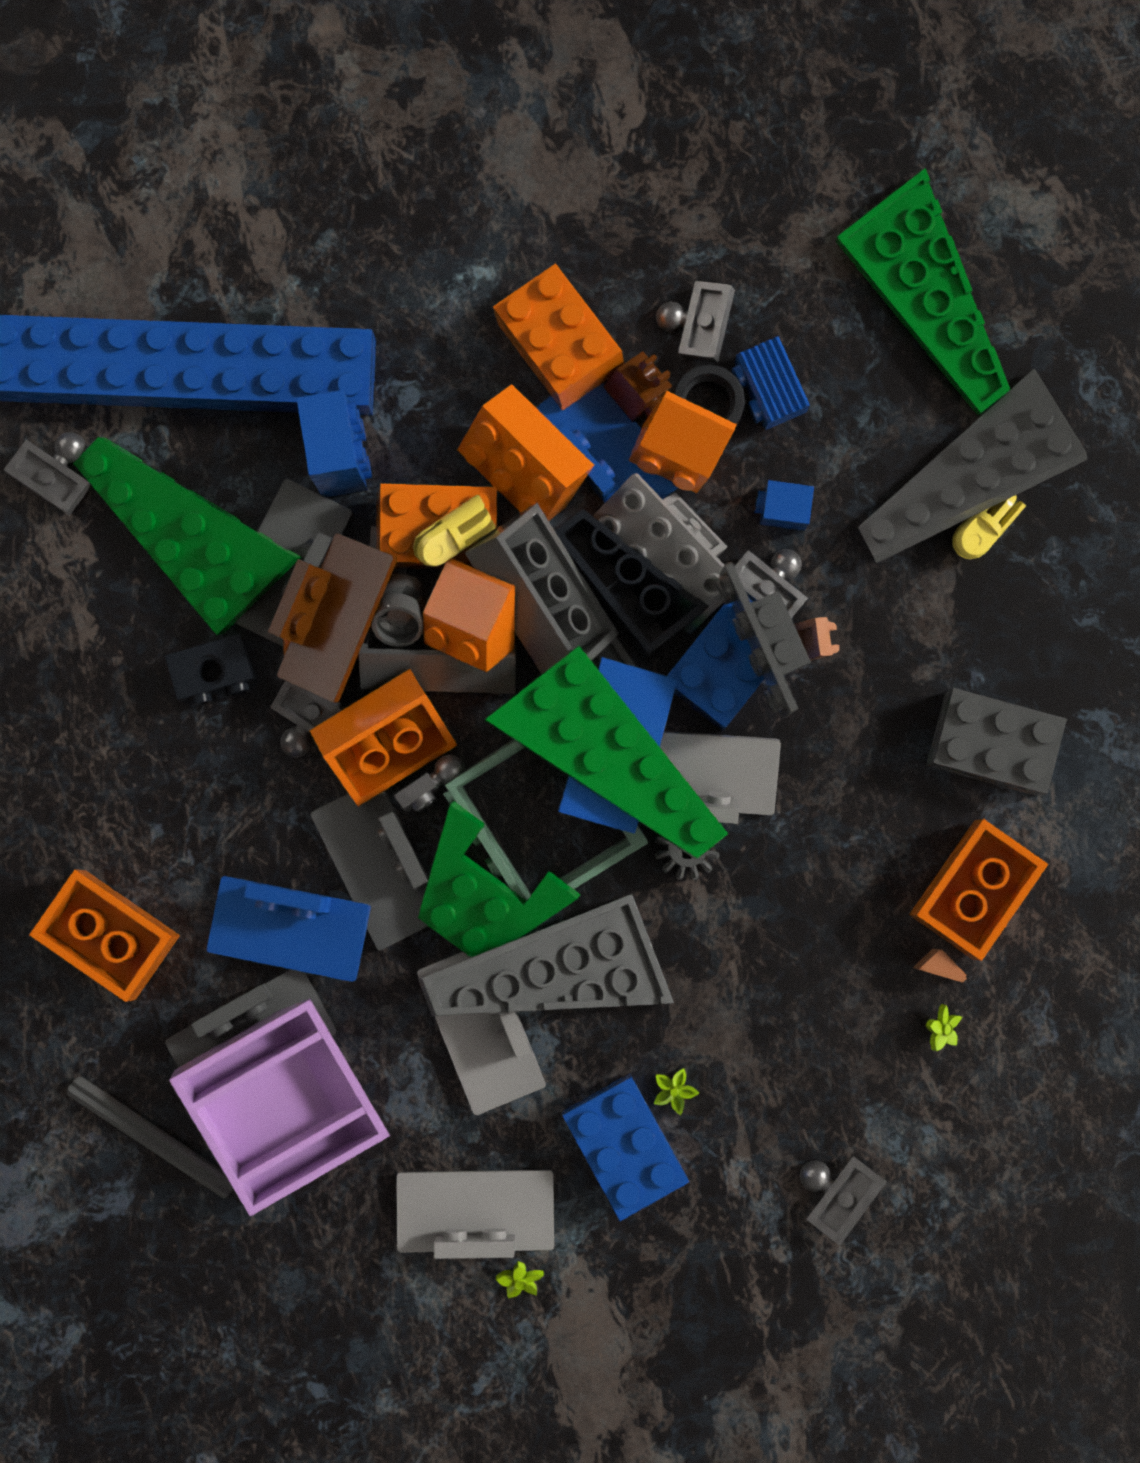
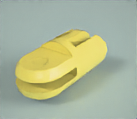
[413,495,496,567]
[952,495,1026,559]

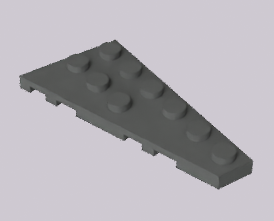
[858,368,1088,563]
[418,894,674,1016]

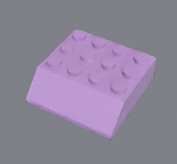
[169,999,389,1216]

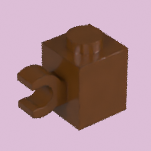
[604,351,672,422]

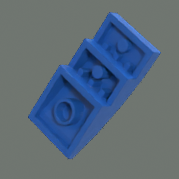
[558,657,677,834]

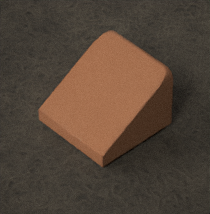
[913,948,967,982]

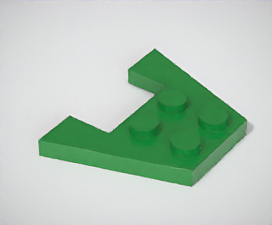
[418,801,581,957]

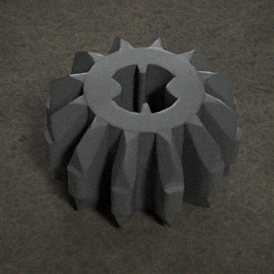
[654,836,720,880]

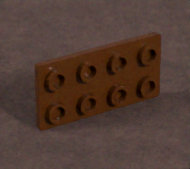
[268,533,397,703]

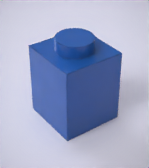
[755,480,814,531]

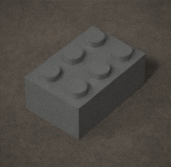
[926,688,1067,796]

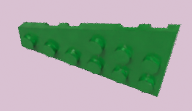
[835,168,1010,416]
[73,437,301,635]
[485,646,728,859]

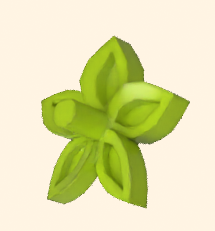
[925,1004,962,1051]
[654,1068,699,1116]
[496,1261,544,1298]

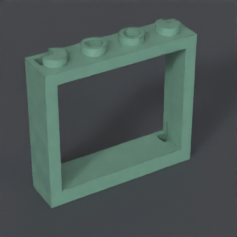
[444,740,648,900]

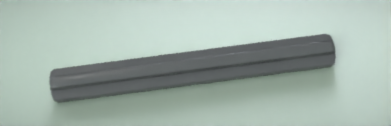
[67,1077,234,1198]

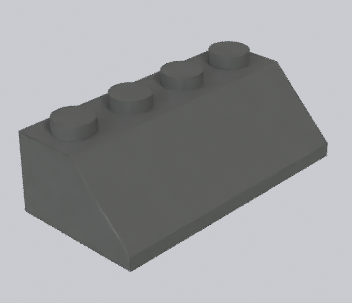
[465,503,619,674]
[359,623,518,694]

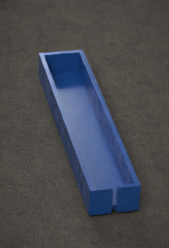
[0,315,376,416]

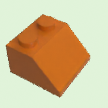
[628,390,737,493]
[423,558,515,673]

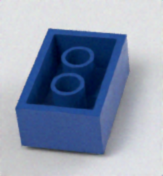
[297,390,372,497]
[668,599,764,731]
[562,1073,689,1221]

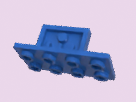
[536,383,678,504]
[207,876,371,982]

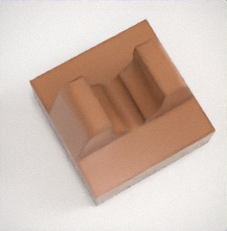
[794,617,840,661]

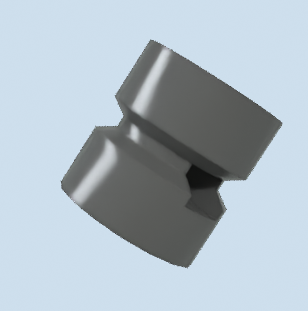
[372,574,427,647]

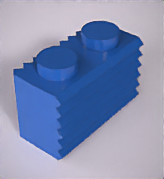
[732,336,810,430]

